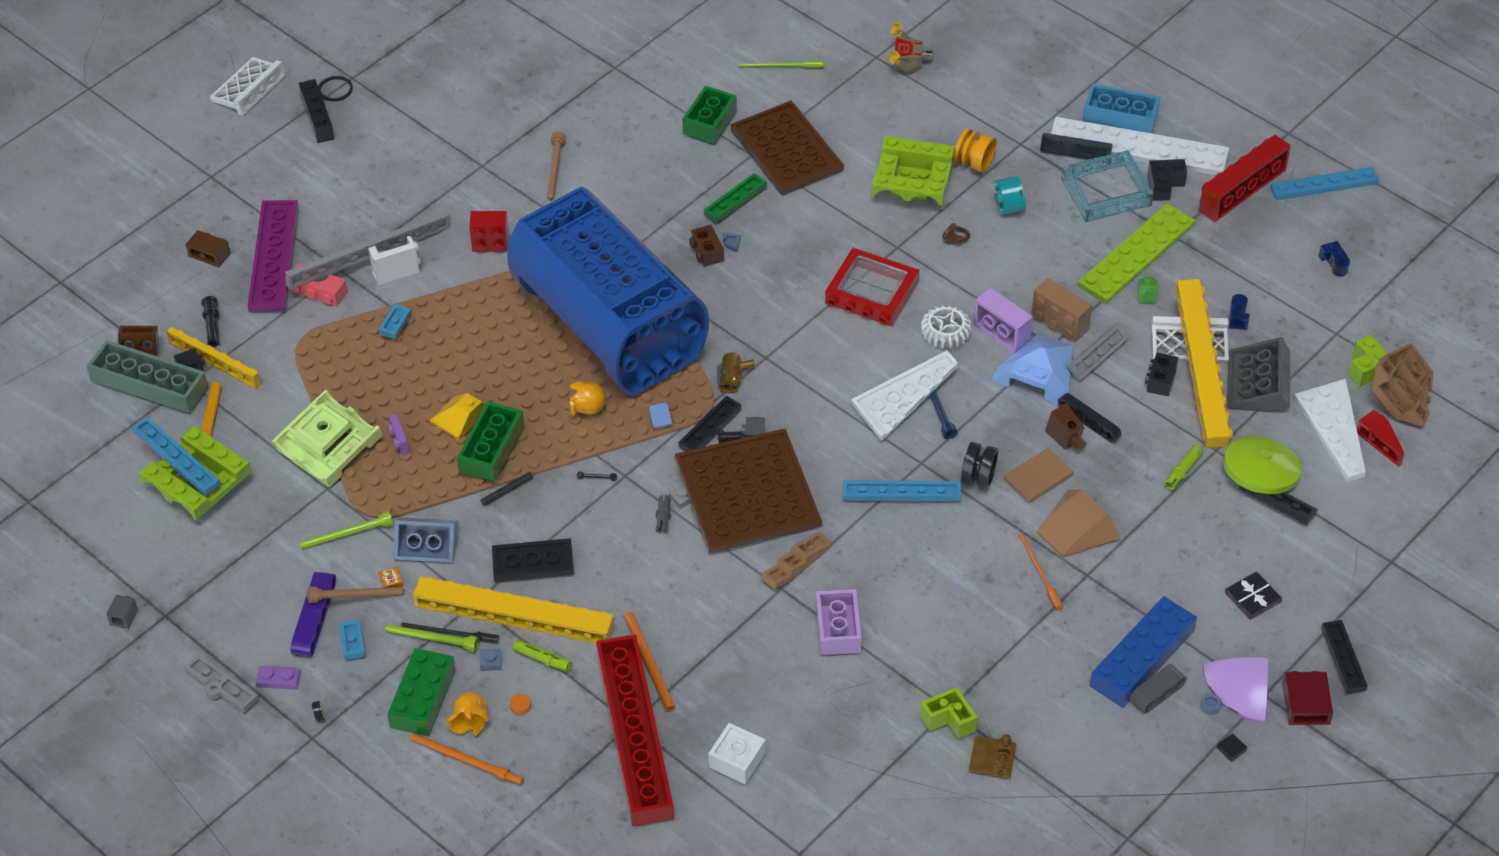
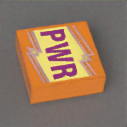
[378,566,404,588]

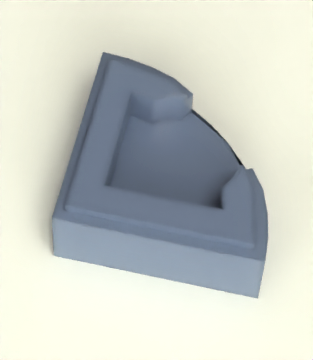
[723,233,741,252]

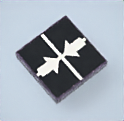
[1225,571,1282,620]

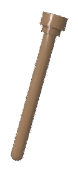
[547,132,566,200]
[307,587,404,603]

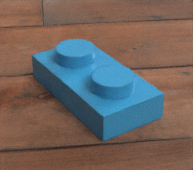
[378,304,412,339]
[339,620,365,660]

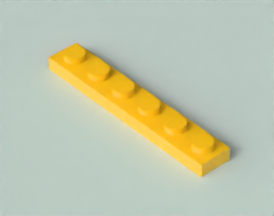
[167,327,261,389]

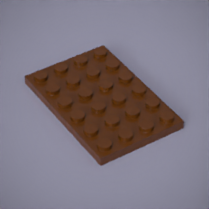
[731,100,844,194]

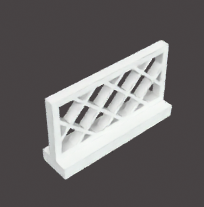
[209,57,286,116]
[1151,316,1229,363]

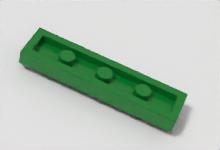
[704,173,767,223]

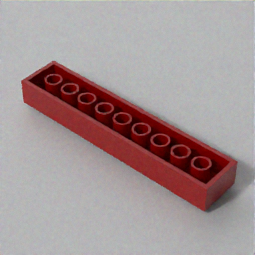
[596,634,674,827]

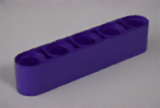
[290,572,336,657]

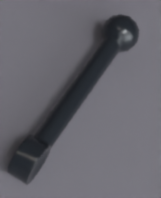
[577,471,617,481]

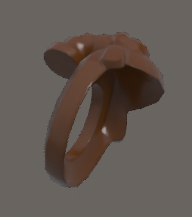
[942,223,970,244]

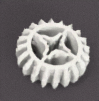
[921,305,971,350]

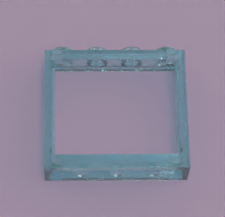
[1061,150,1154,222]

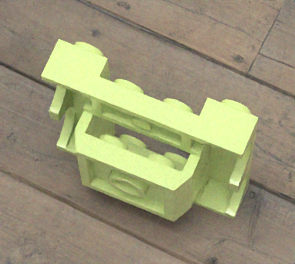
[272,389,383,488]

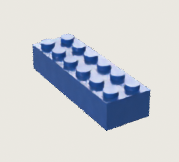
[1090,596,1197,708]

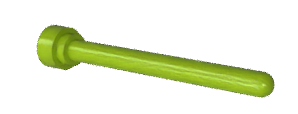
[300,511,394,549]
[385,624,479,653]

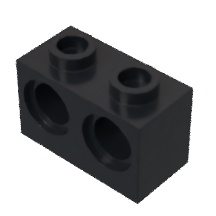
[1144,352,1179,397]

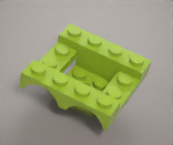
[872,136,955,206]
[138,426,252,520]

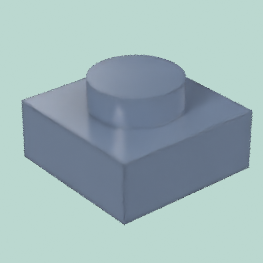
[480,649,501,671]

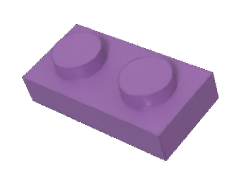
[387,414,409,456]
[256,666,301,689]

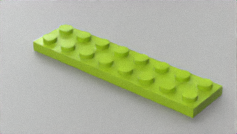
[1077,203,1196,304]

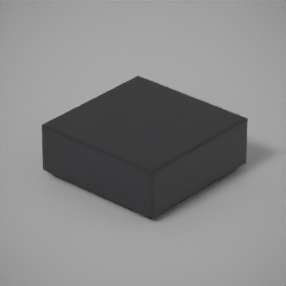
[1217,733,1247,762]

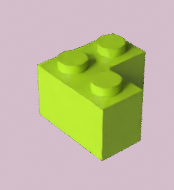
[1348,334,1389,388]
[920,687,978,739]

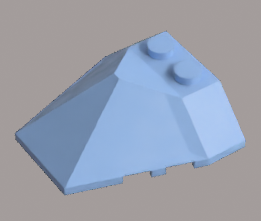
[991,334,1073,405]

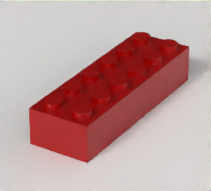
[1199,134,1291,222]

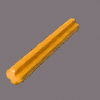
[201,382,222,437]

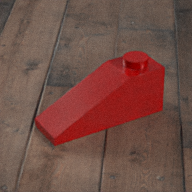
[1357,409,1404,467]

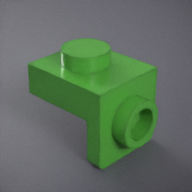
[1138,277,1159,304]

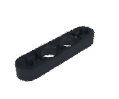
[1058,393,1121,443]

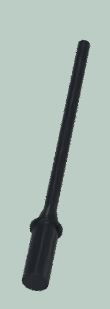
[401,622,500,643]

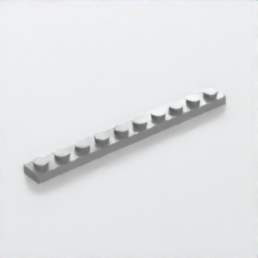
[286,211,450,289]

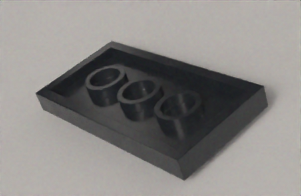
[492,538,574,582]

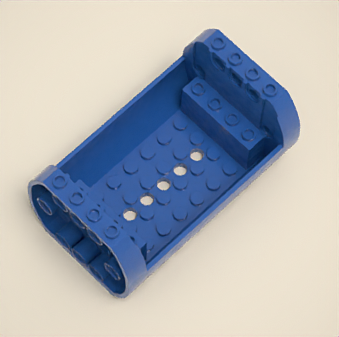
[507,186,709,397]

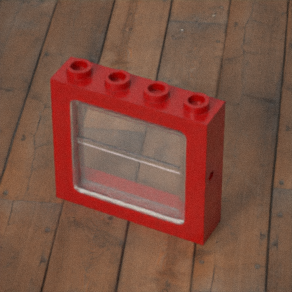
[825,247,920,327]

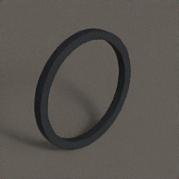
[318,76,353,102]

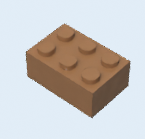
[1031,278,1092,343]

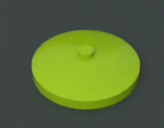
[1223,436,1302,494]

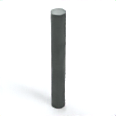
[480,472,533,506]

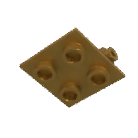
[969,734,1017,779]

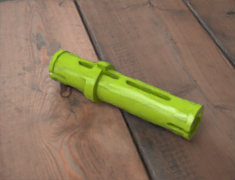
[1164,445,1204,490]
[513,639,572,673]

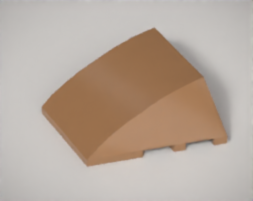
[1036,490,1121,558]

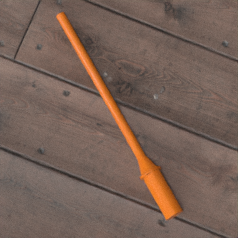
[1019,533,1063,610]

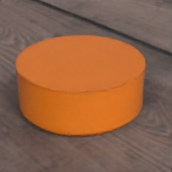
[510,694,531,715]

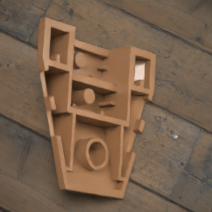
[1372,343,1434,426]

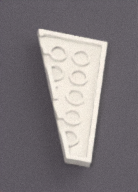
[851,351,958,442]
[1294,379,1366,482]

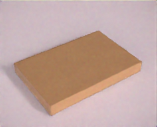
[1004,448,1074,503]

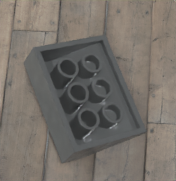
[1227,337,1290,412]

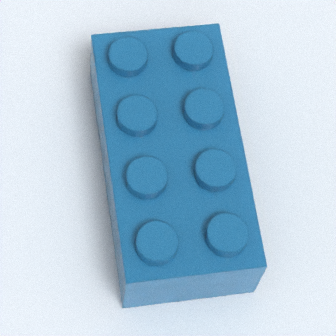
[1083,84,1160,134]

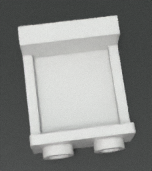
[368,236,421,285]

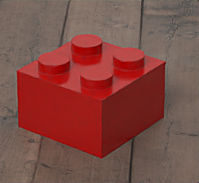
[469,211,509,252]

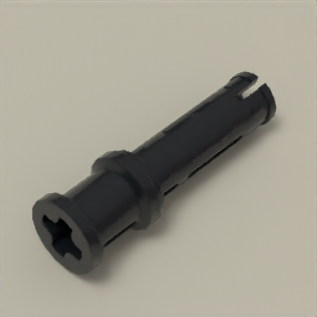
[201,296,220,347]

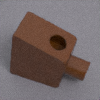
[1045,403,1087,451]

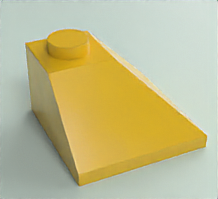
[430,393,483,440]

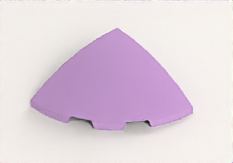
[1203,657,1268,723]

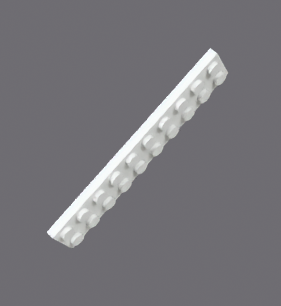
[1051,117,1229,175]

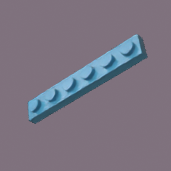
[1270,167,1379,201]
[132,417,221,496]
[843,480,961,501]

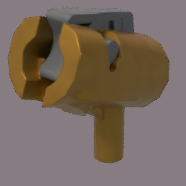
[717,352,755,393]

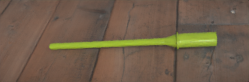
[738,60,824,69]

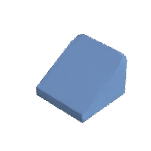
[649,402,672,429]

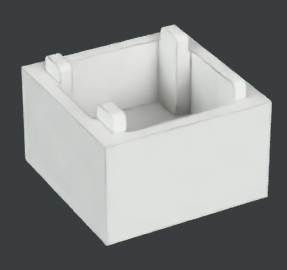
[708,723,766,785]

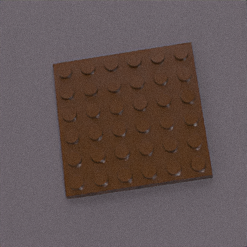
[675,428,822,553]

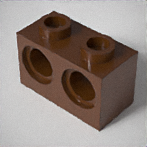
[689,225,724,267]
[118,325,159,355]

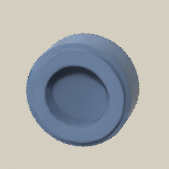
[1200,694,1222,715]

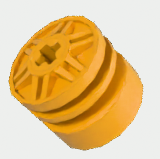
[954,128,997,173]

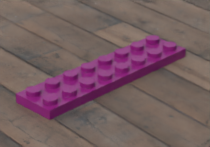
[247,200,299,312]

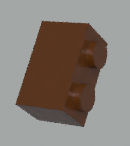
[186,230,231,268]

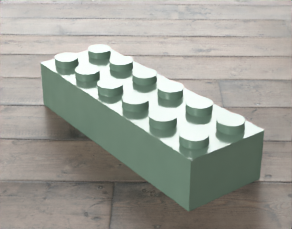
[87,340,208,413]

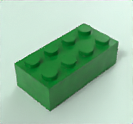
[457,401,524,482]
[387,648,456,737]

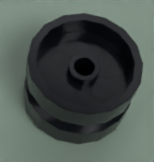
[961,442,999,489]

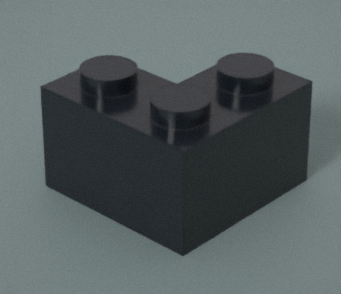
[1147,159,1187,201]

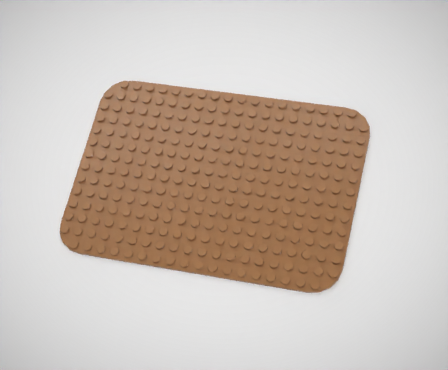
[295,258,715,518]

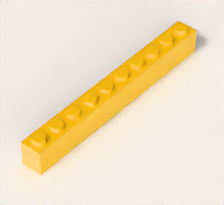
[1175,279,1233,448]
[413,576,614,643]

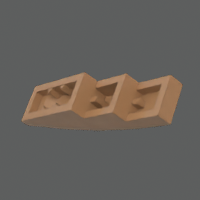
[761,532,833,590]

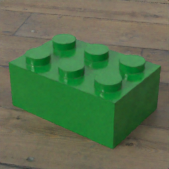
[682,86,737,144]

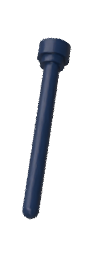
[930,390,958,439]

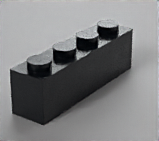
[299,79,334,144]

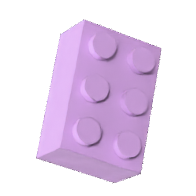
[974,288,1033,353]
[816,589,862,655]

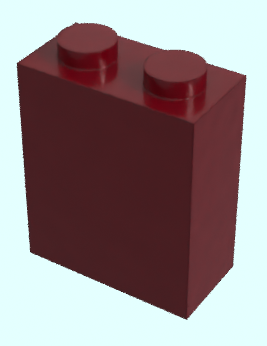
[1283,671,1333,725]

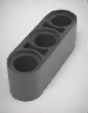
[1130,664,1187,714]

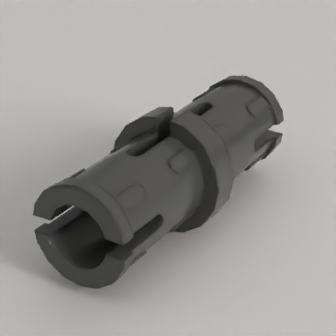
[655,495,671,534]

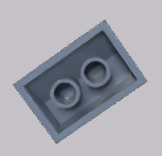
[394,517,458,563]

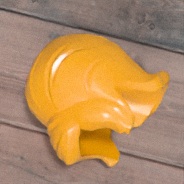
[570,381,606,417]
[446,692,489,736]

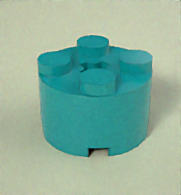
[993,176,1026,216]

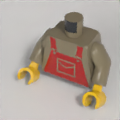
[888,22,933,72]

